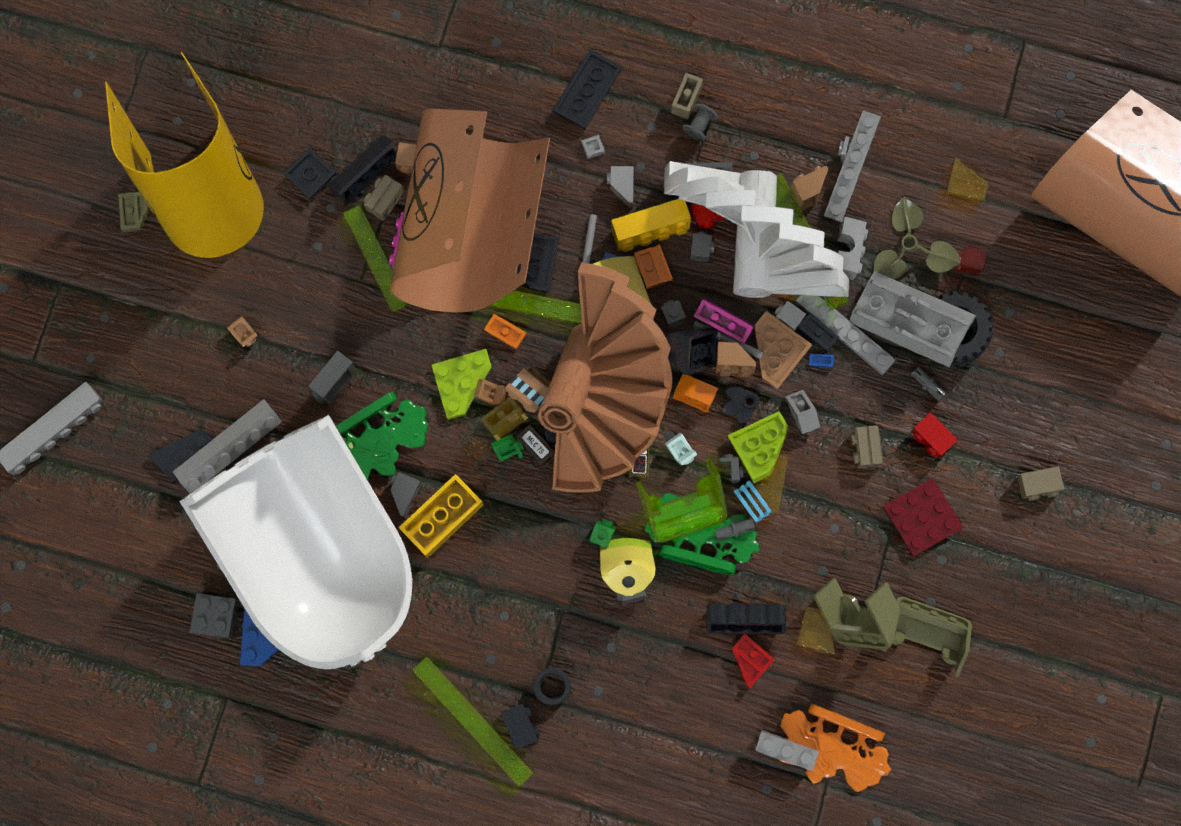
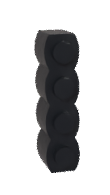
[706,603,786,635]

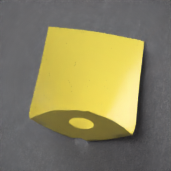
[594,256,651,304]
[600,538,655,596]

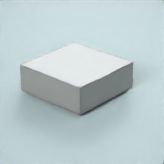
[581,135,605,159]

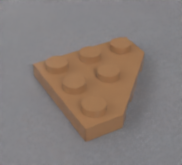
[754,311,812,390]

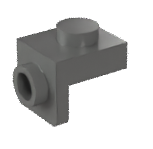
[718,454,743,483]

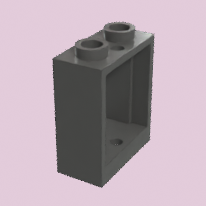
[308,351,357,406]

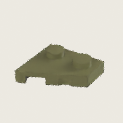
[118,192,150,232]

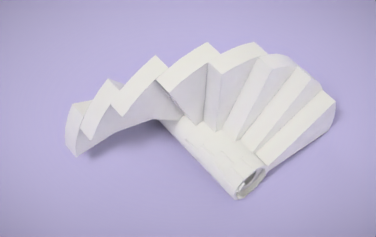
[664,161,849,298]

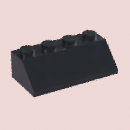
[328,135,398,206]
[666,327,718,375]

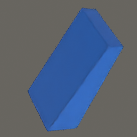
[809,354,834,368]

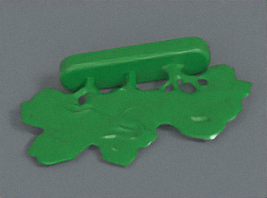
[335,391,428,481]
[645,493,759,575]

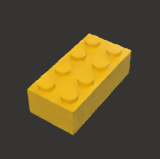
[611,199,691,252]
[399,474,484,558]

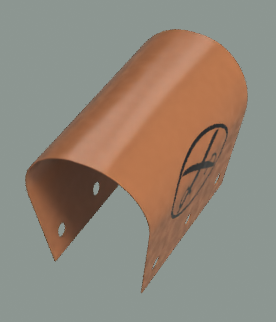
[1031,90,1181,297]
[390,109,550,312]

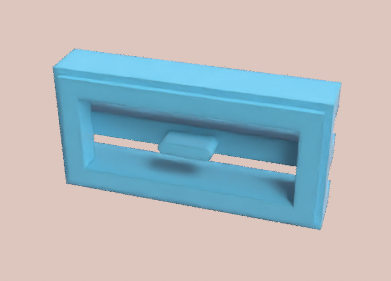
[734,480,772,524]

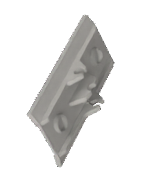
[849,272,976,368]

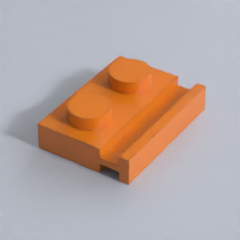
[634,244,673,289]

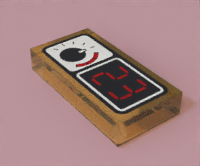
[629,447,650,477]

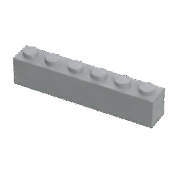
[0,382,105,475]
[173,399,282,494]

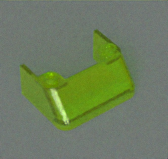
[636,458,727,543]

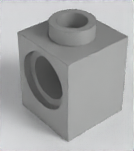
[775,301,806,332]

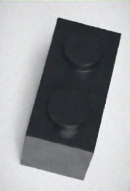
[501,703,540,750]

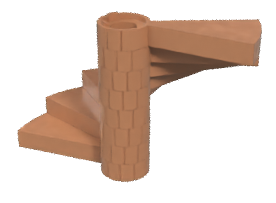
[538,263,672,493]

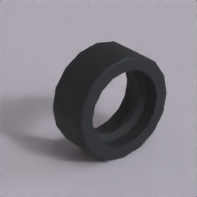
[533,668,571,706]

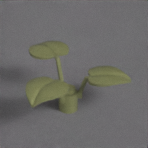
[873,197,960,280]

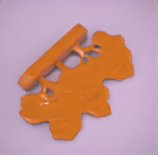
[779,703,891,792]

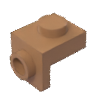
[226,316,258,347]
[474,379,506,405]

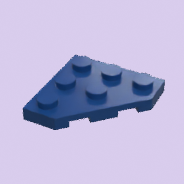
[240,608,279,666]

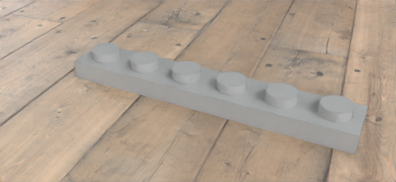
[824,110,881,223]
[795,295,895,375]

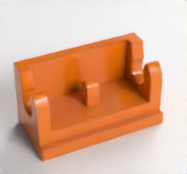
[673,374,718,413]

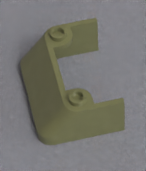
[813,578,900,650]
[882,597,972,677]

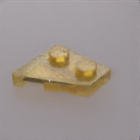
[946,158,988,202]
[797,607,835,655]

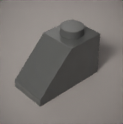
[390,472,422,519]

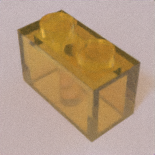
[480,397,528,441]

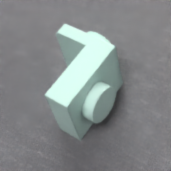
[665,433,697,465]

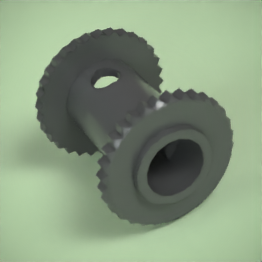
[682,103,718,141]

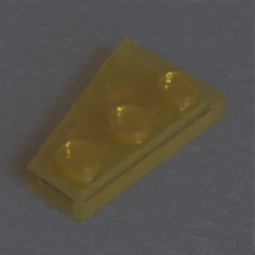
[740,455,789,514]

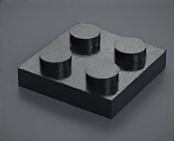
[283,148,337,200]

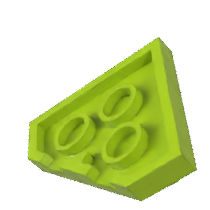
[432,349,492,420]
[728,411,788,483]

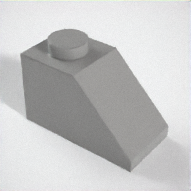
[607,166,633,208]
[785,390,820,434]

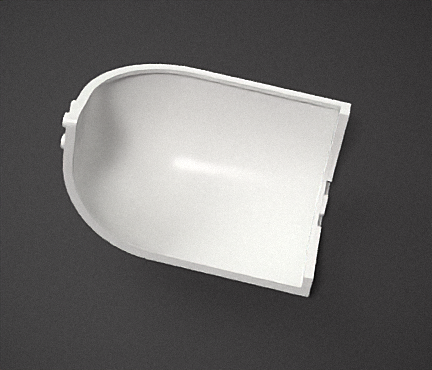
[180,415,412,669]

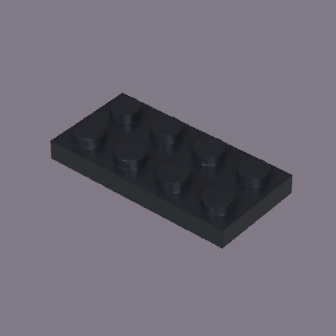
[553,49,622,130]

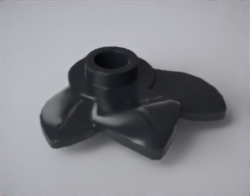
[722,387,759,424]

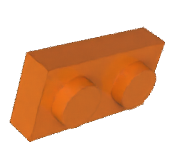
[484,314,527,350]

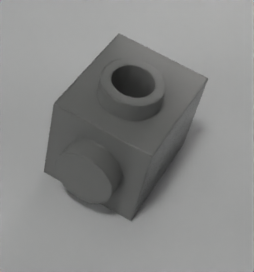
[690,231,715,262]
[661,300,686,329]

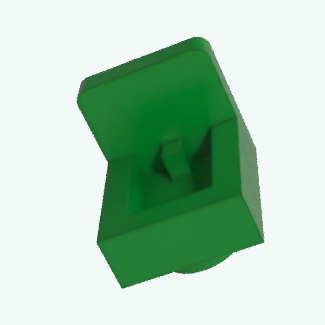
[491,434,524,462]
[590,519,616,548]

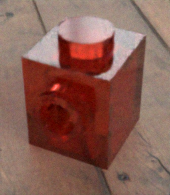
[957,246,987,276]

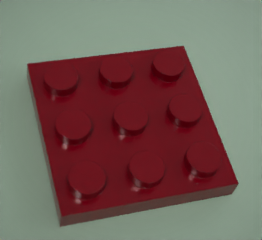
[882,478,963,557]

